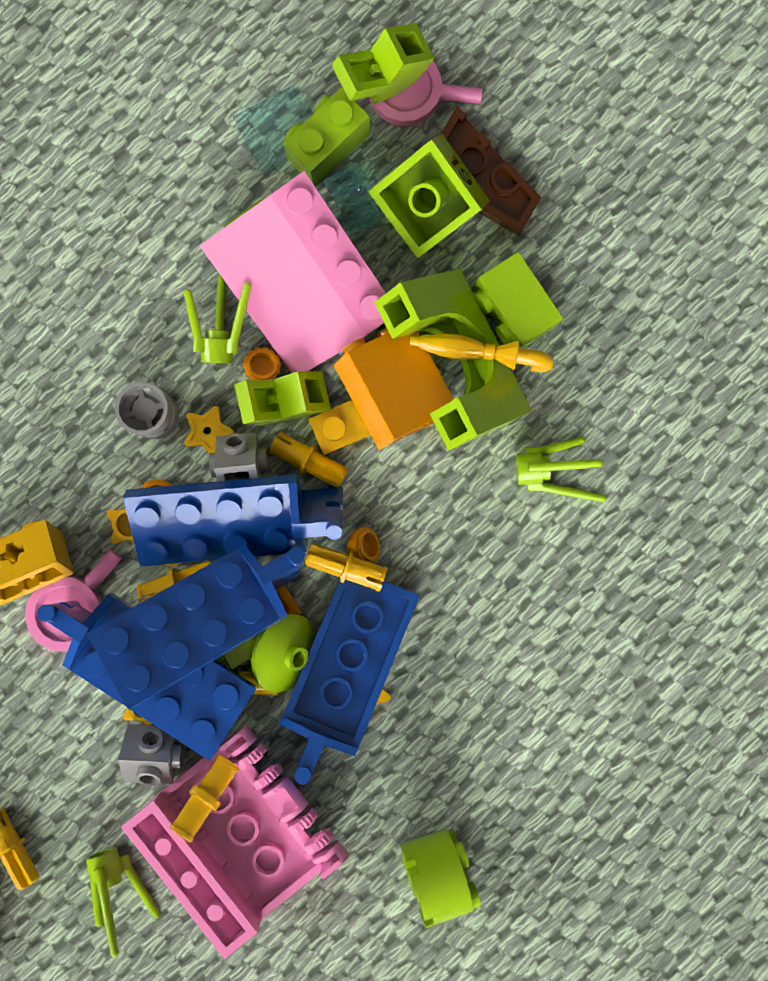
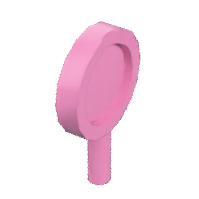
[369,61,483,127]
[25,549,122,652]

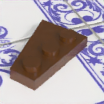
[441,105,541,236]

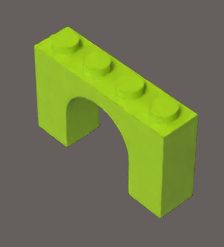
[374,269,532,451]

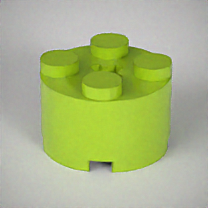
[399,828,481,928]

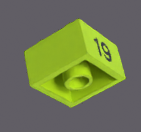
[368,134,490,259]

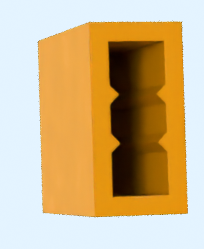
[334,327,454,450]

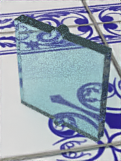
[233,85,312,174]

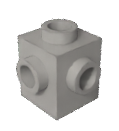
[209,432,269,481]
[118,724,185,786]

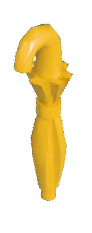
[410,334,555,372]

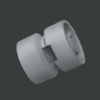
[115,382,179,439]

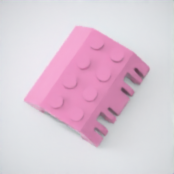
[121,724,350,959]

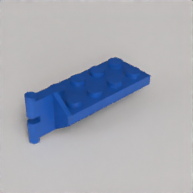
[123,474,343,566]
[86,545,305,711]
[279,578,420,785]
[37,593,258,761]

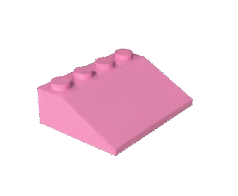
[200,171,386,373]

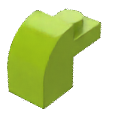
[332,23,435,104]
[234,371,331,427]

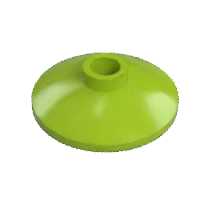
[251,613,316,693]

